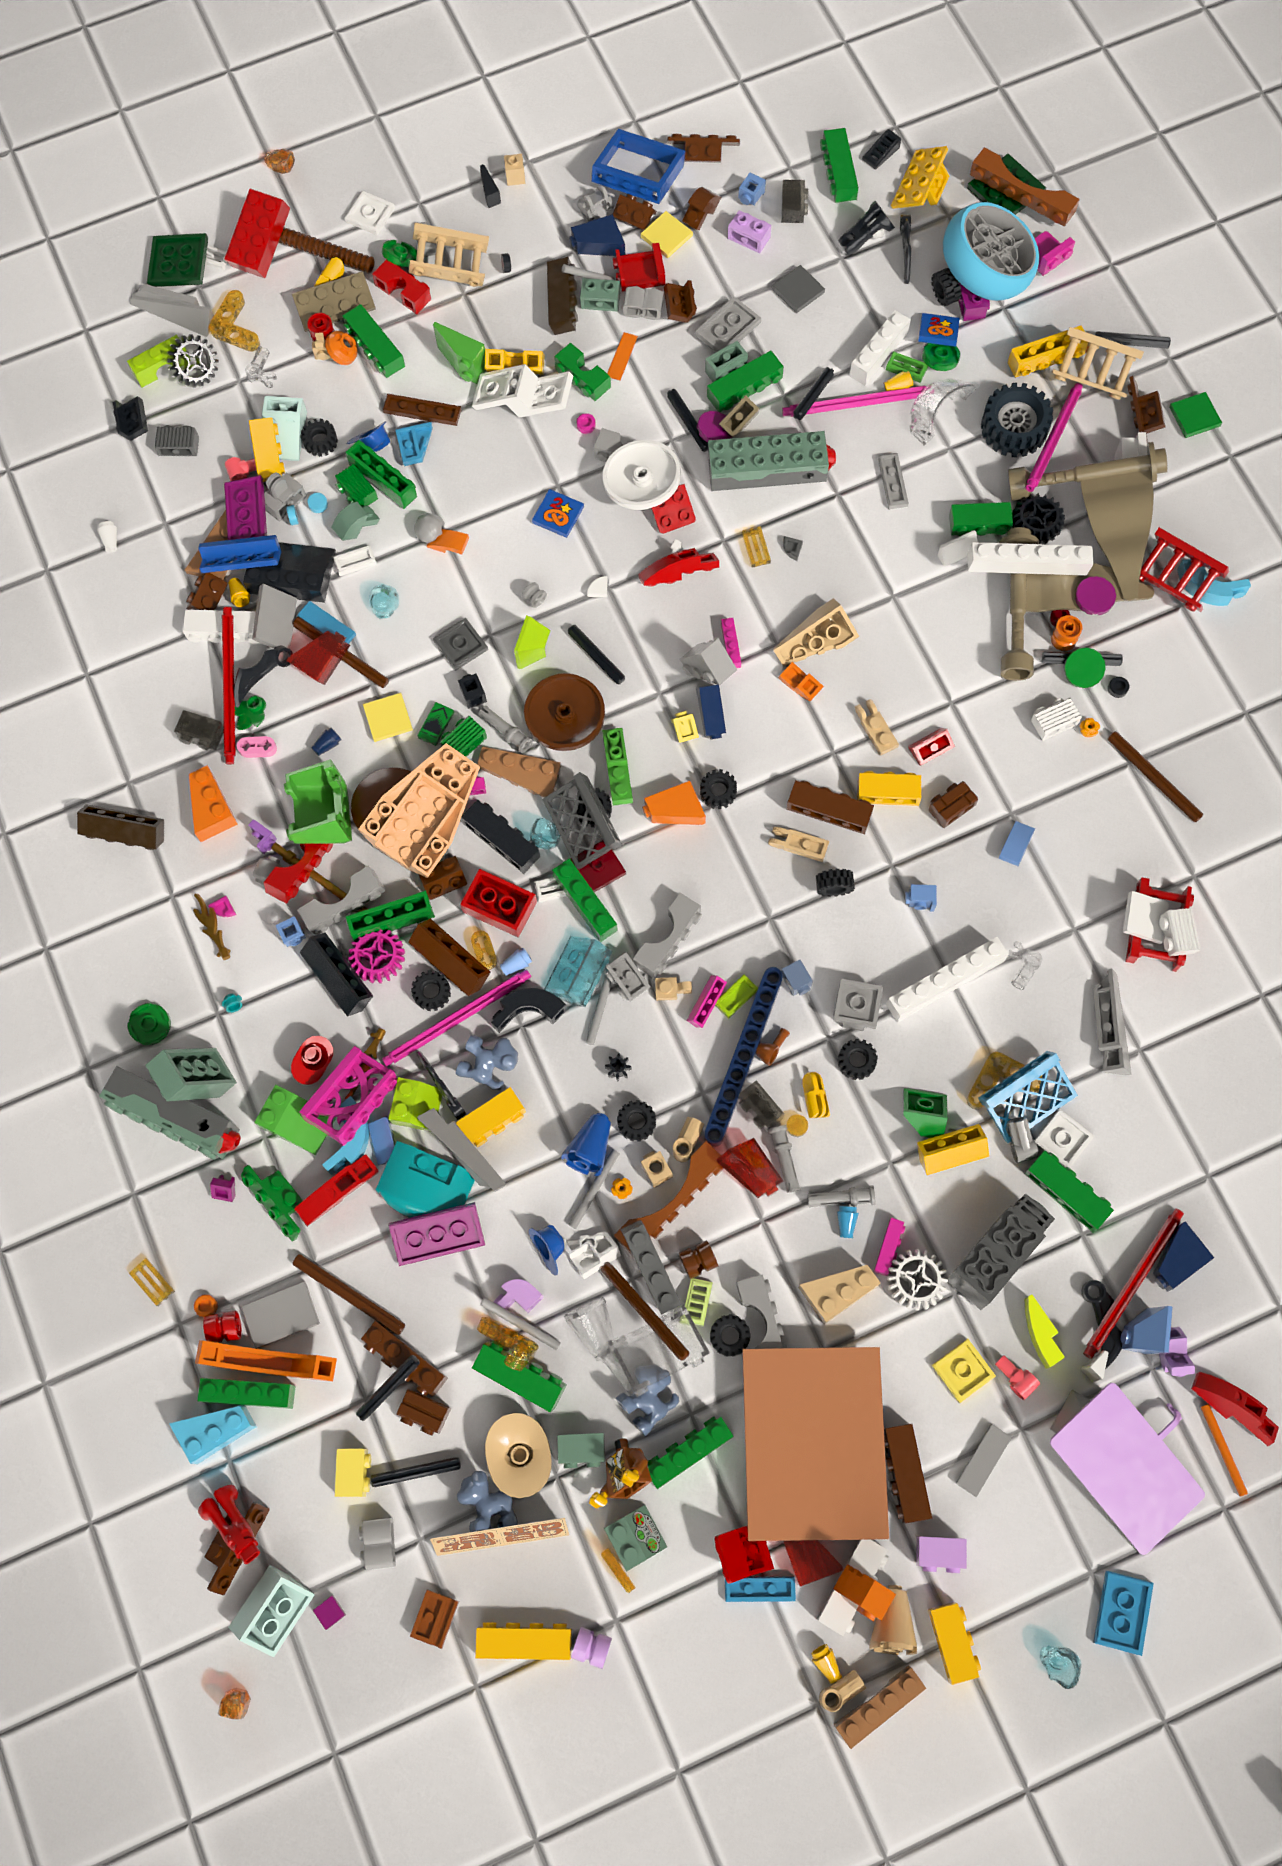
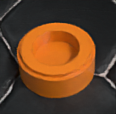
[194,1294,218,1317]

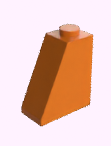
[642,781,706,825]

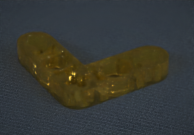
[209,290,260,352]
[967,1052,1046,1110]
[477,1317,539,1371]

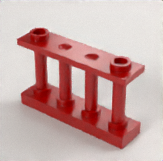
[1139,527,1229,612]
[1125,877,1194,972]

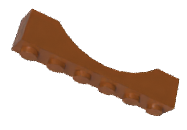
[970,147,1080,227]
[614,1141,725,1256]

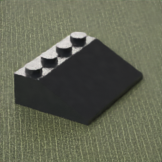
[243,543,336,603]

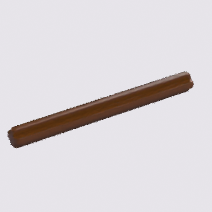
[293,617,389,688]
[1108,731,1203,822]
[292,1254,406,1335]
[601,1262,690,1361]

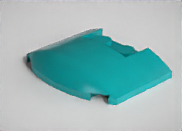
[376,1141,475,1218]

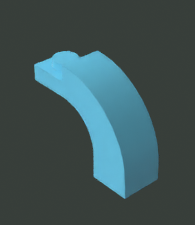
[1177,559,1251,606]
[322,1096,369,1175]

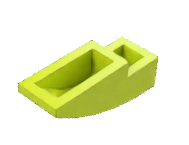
[1024,1294,1065,1369]

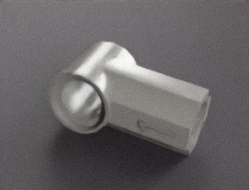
[1007,1117,1039,1163]

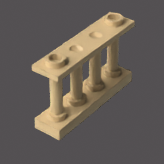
[409,223,489,287]
[1052,327,1144,400]

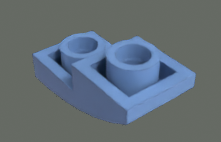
[999,821,1035,866]

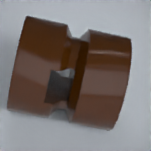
[678,1240,719,1280]

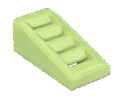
[682,1278,713,1327]

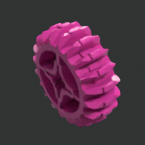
[348,929,405,984]

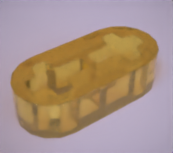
[471,930,497,970]

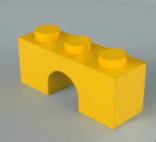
[485,349,545,375]

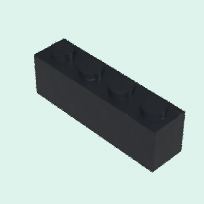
[461,800,540,874]
[300,932,373,1017]

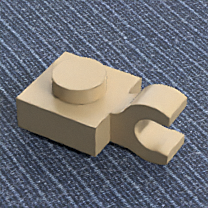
[312,333,332,360]
[655,977,692,1001]

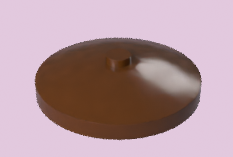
[524,673,605,751]
[351,768,411,836]

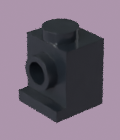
[458,673,487,709]

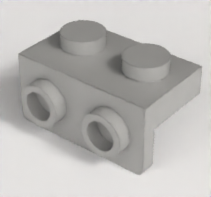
[604,952,651,1001]

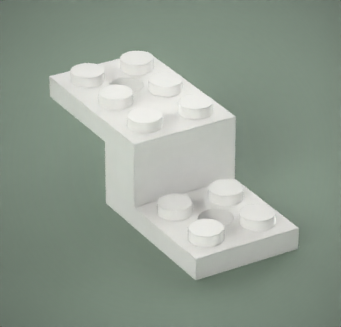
[472,364,573,417]

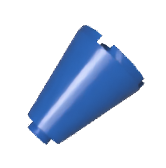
[561,1113,611,1176]

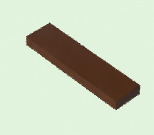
[383,393,461,426]

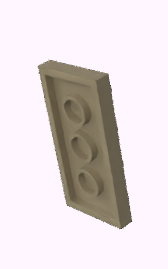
[292,271,376,332]

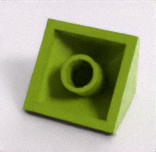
[514,615,551,669]

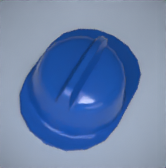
[346,421,390,452]
[529,1225,564,1276]

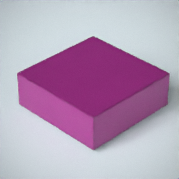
[313,1595,346,1630]

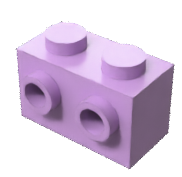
[728,210,771,253]
[916,1536,967,1573]

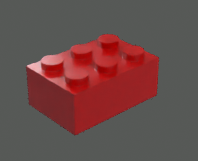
[460,869,537,938]

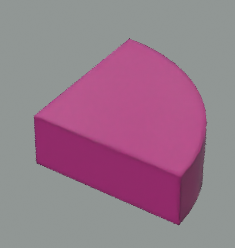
[207,896,237,917]

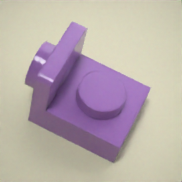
[248,819,277,854]

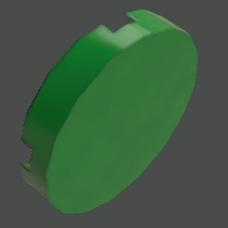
[381,240,417,267]
[922,343,960,371]
[1064,648,1106,688]
[127,1003,171,1045]

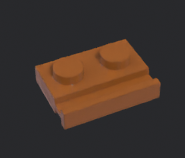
[410,1589,459,1649]

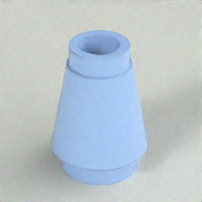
[500,948,532,976]

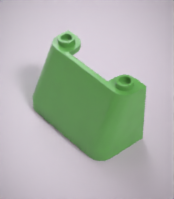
[284,759,352,844]

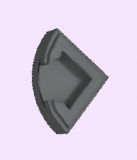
[783,536,803,561]

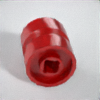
[307,313,335,342]
[203,1310,242,1343]

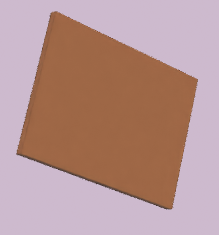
[743,1347,889,1541]

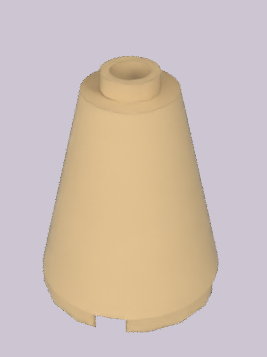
[869,1585,917,1655]

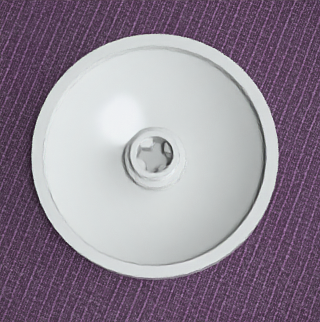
[603,440,681,510]

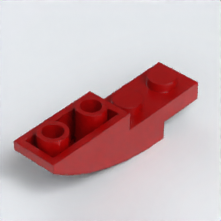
[638,548,719,587]
[294,1154,379,1227]
[1191,1372,1279,1446]

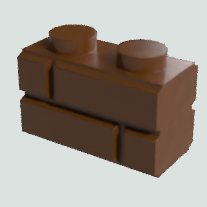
[929,781,979,828]
[397,1389,451,1436]

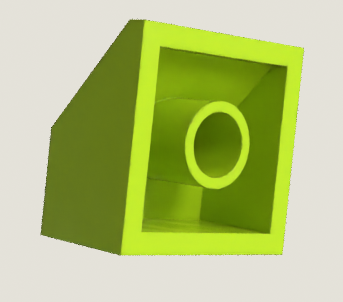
[389,1077,442,1131]

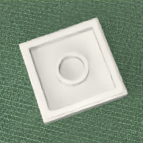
[345,191,395,235]
[1123,891,1169,944]
[1034,1108,1094,1168]

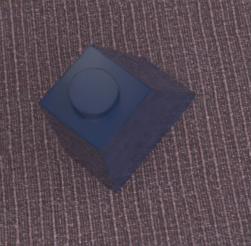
[569,214,626,256]
[696,685,726,740]
[1153,1221,1215,1292]

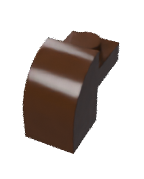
[682,187,722,231]

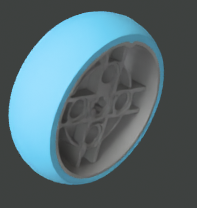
[943,202,1039,301]

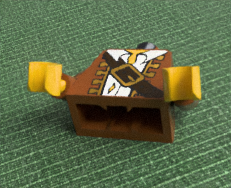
[589,1438,652,1509]

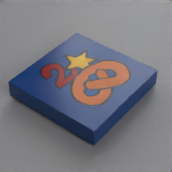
[918,313,960,347]
[532,489,584,538]

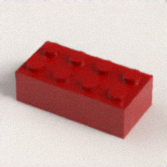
[224,188,291,278]

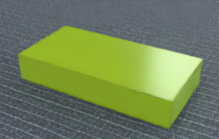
[715,974,758,1019]

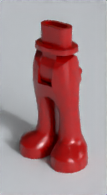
[198,1484,260,1564]

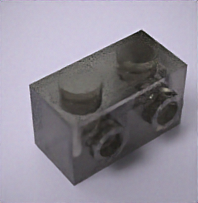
[781,180,808,223]
[174,710,224,750]
[739,1080,784,1132]

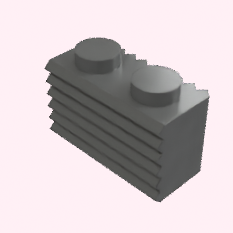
[155,425,199,456]

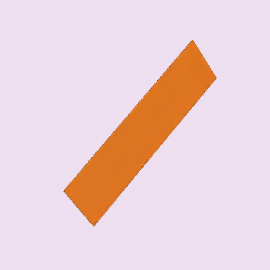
[607,332,638,381]

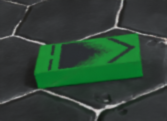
[417,702,454,746]

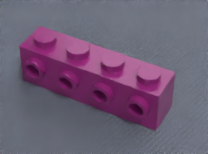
[958,282,990,321]

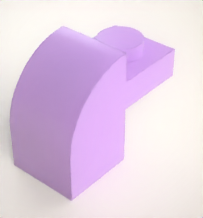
[494,1279,544,1313]
[1159,1327,1195,1377]

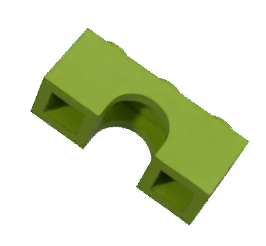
[127,334,191,388]

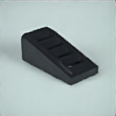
[862,129,901,170]
[480,164,501,208]

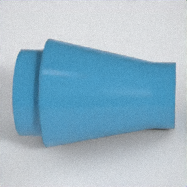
[837,1206,859,1238]

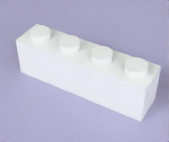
[850,310,911,385]
[183,610,259,644]
[817,1539,889,1636]

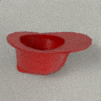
[291,1036,333,1085]

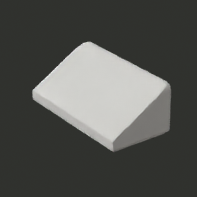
[938,530,978,567]
[1081,1351,1108,1382]

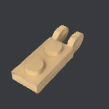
[855,699,899,756]
[768,827,829,862]

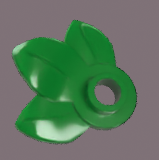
[235,696,266,730]

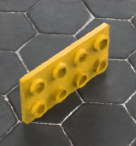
[891,146,950,209]

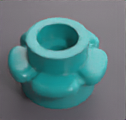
[222,993,242,1013]

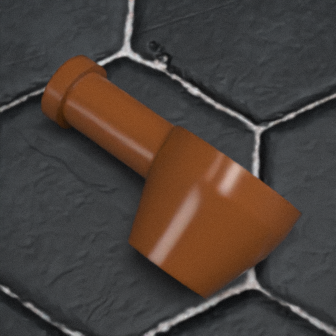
[756,1028,790,1066]

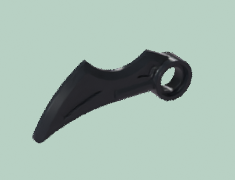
[900,215,911,284]
[234,646,294,707]
[416,1051,466,1120]
[1081,1280,1122,1369]

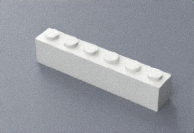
[967,542,1093,575]
[886,937,1009,1023]

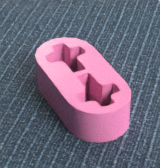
[237,736,277,758]

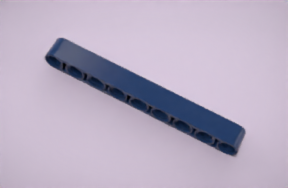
[704,967,783,1147]

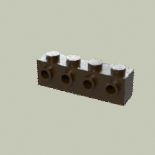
[547,257,578,335]
[77,804,164,850]

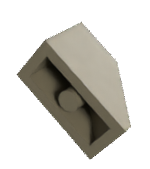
[719,396,760,438]

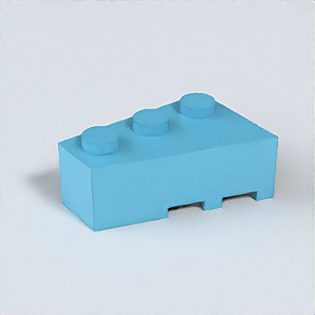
[169,1406,257,1464]

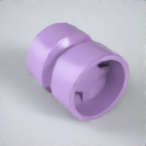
[571,1627,612,1669]

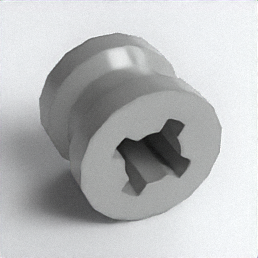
[522,582,547,608]

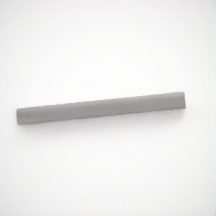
[586,963,612,1045]
[569,1149,620,1229]
[480,1297,561,1350]

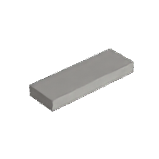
[878,453,909,510]
[956,1424,1012,1497]

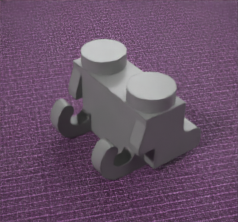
[577,185,614,222]

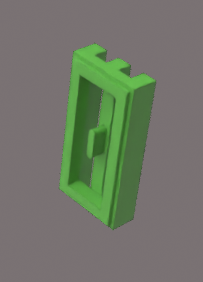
[886,351,928,383]

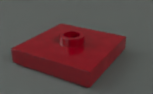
[570,840,626,892]

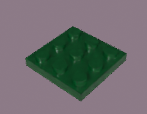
[967,153,1046,215]
[147,233,208,287]

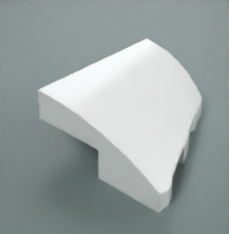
[563,1231,621,1279]

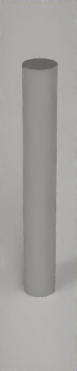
[562,264,615,281]

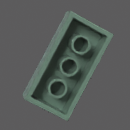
[145,1048,237,1101]

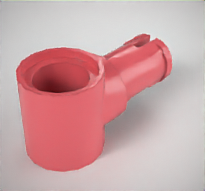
[225,457,256,481]
[995,1355,1040,1400]

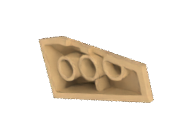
[773,598,859,666]

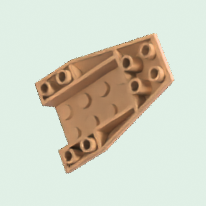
[358,743,480,878]

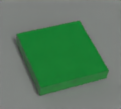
[1169,392,1222,438]

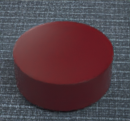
[1049,610,1071,627]

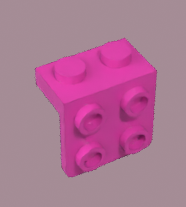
[1034,231,1075,276]

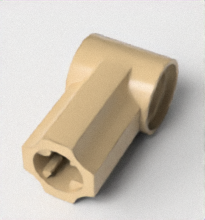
[673,1117,705,1162]
[819,1670,866,1712]

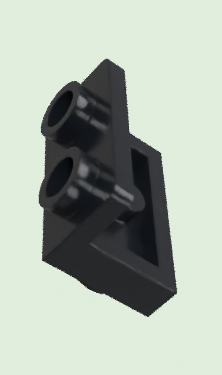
[112,396,148,441]

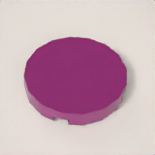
[697,411,732,442]
[1075,576,1116,616]

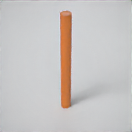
[1200,1404,1248,1497]

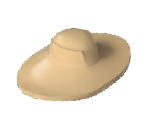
[485,1413,552,1498]

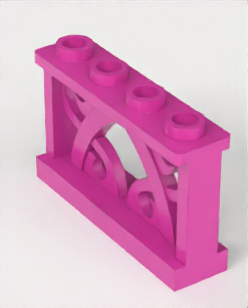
[299,1046,398,1146]

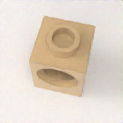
[504,154,526,186]
[641,1151,673,1188]

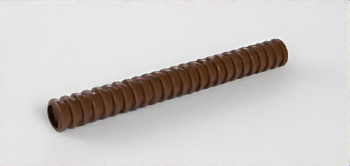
[278,227,375,274]

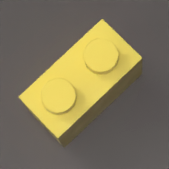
[335,1449,371,1497]

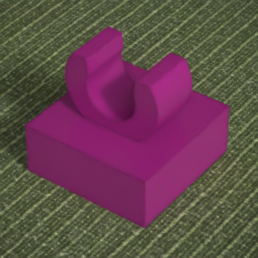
[210,1174,236,1202]

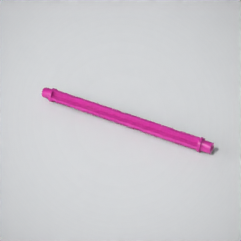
[1026,383,1083,492]
[782,386,934,417]
[382,969,531,1067]

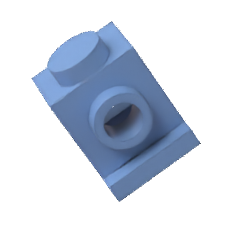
[738,173,766,205]
[905,884,937,912]
[275,916,306,947]

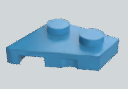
[395,422,433,466]

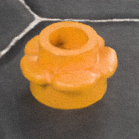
[1079,718,1100,737]
[611,1178,633,1199]

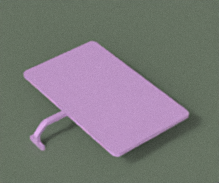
[1050,1383,1205,1555]

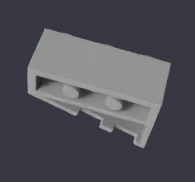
[680,638,737,685]

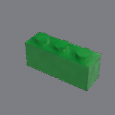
[949,502,1013,536]

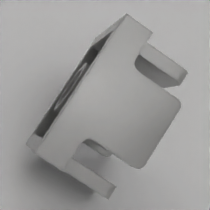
[833,979,883,1031]

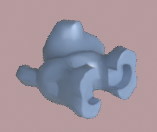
[455,1035,518,1090]
[615,1365,679,1436]
[457,1471,518,1532]

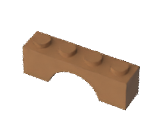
[834,1665,927,1749]

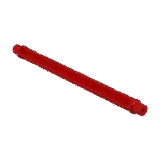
[221,607,236,765]
[1083,1209,1184,1359]

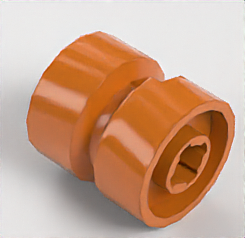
[1051,615,1083,651]

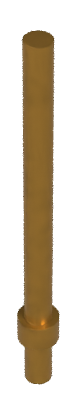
[271,842,368,912]

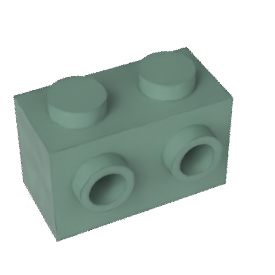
[580,278,620,312]
[705,341,748,382]
[557,1433,605,1469]

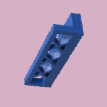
[198,535,281,573]

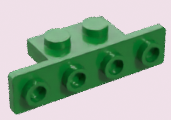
[241,1165,303,1242]

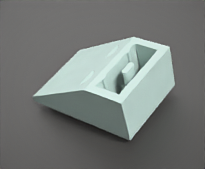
[262,396,307,461]

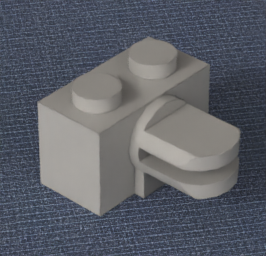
[264,472,306,521]

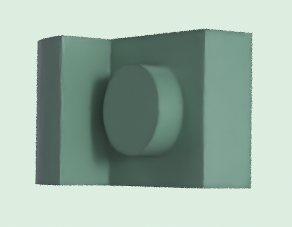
[331,502,380,541]

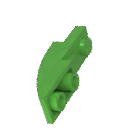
[602,728,633,806]

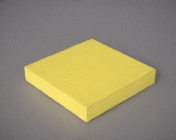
[641,211,693,259]
[363,693,413,742]
[931,1339,996,1403]

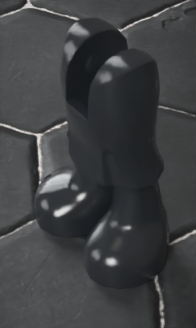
[838,201,895,255]

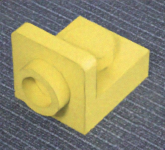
[671,711,699,743]

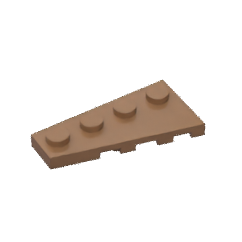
[185,510,231,580]
[477,747,561,802]

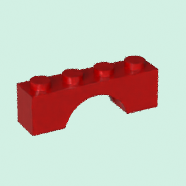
[264,844,333,904]

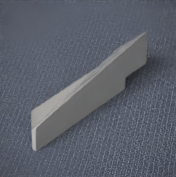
[130,284,215,337]
[1093,969,1131,1075]
[417,1108,506,1192]

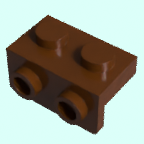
[613,194,657,230]
[664,280,697,323]
[186,572,228,610]
[418,856,467,900]

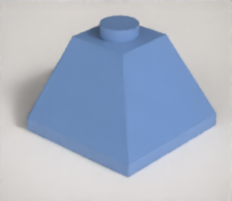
[1121,1306,1173,1354]

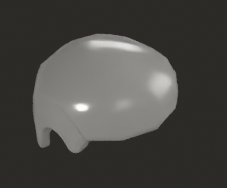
[414,513,445,543]

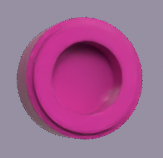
[576,413,596,434]

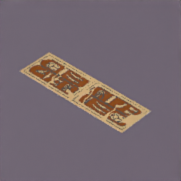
[430,1518,569,1556]

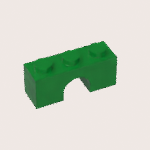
[554,342,611,401]

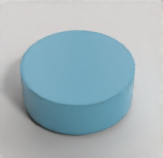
[307,493,328,513]
[286,505,299,526]

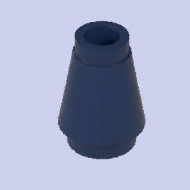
[311,727,342,756]

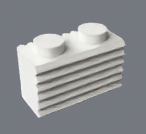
[1031,698,1082,741]
[1159,908,1200,956]

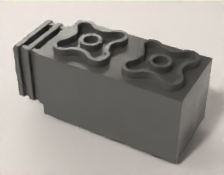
[947,1194,1055,1310]

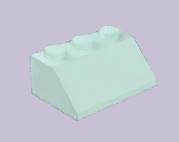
[228,1565,315,1657]

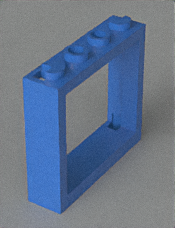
[592,129,685,204]

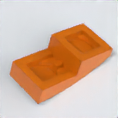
[427,529,469,555]
[778,662,824,701]

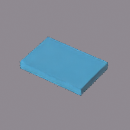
[1093,1571,1154,1656]

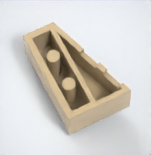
[798,1265,881,1325]

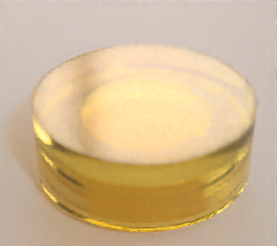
[786,1114,808,1137]

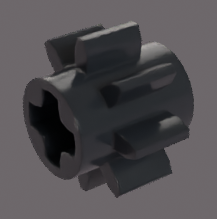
[605,1053,632,1082]

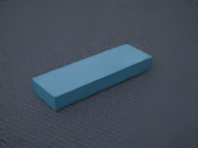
[297,601,356,648]
[725,1576,796,1602]

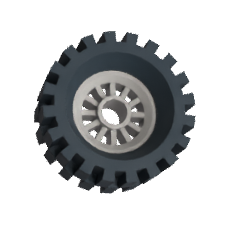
[981,382,1053,458]

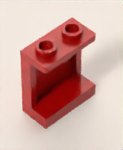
[612,243,666,292]

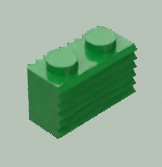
[335,464,378,507]
[440,715,487,757]

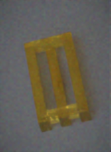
[742,526,771,568]
[129,1258,175,1306]
[601,1548,636,1593]

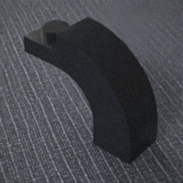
[491,988,567,1033]

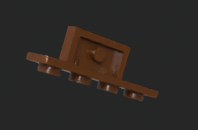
[667,134,740,163]
[1127,376,1166,443]
[204,1502,270,1595]

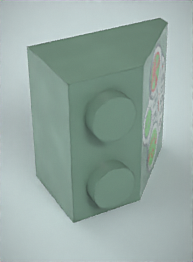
[604,1505,667,1572]

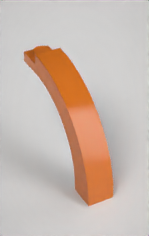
[195,1340,337,1382]

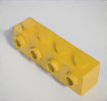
[1007,325,1089,378]

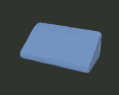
[368,1116,395,1166]

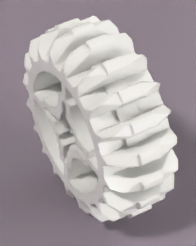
[887,1249,948,1311]

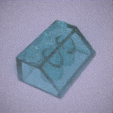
[544,936,613,1007]

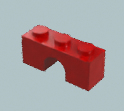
[372,259,431,314]

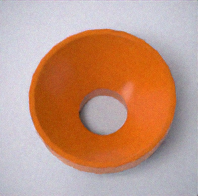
[325,331,358,365]

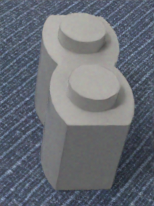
[623,286,664,320]
[359,1518,396,1570]

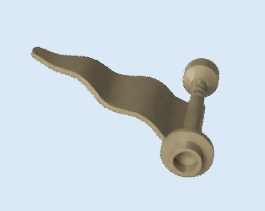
[1008,442,1167,601]
[999,527,1154,681]

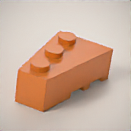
[189,765,238,842]
[833,1564,896,1621]

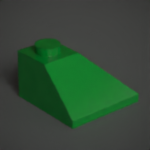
[903,1088,948,1139]

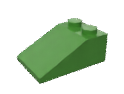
[433,322,486,384]
[254,1084,337,1155]

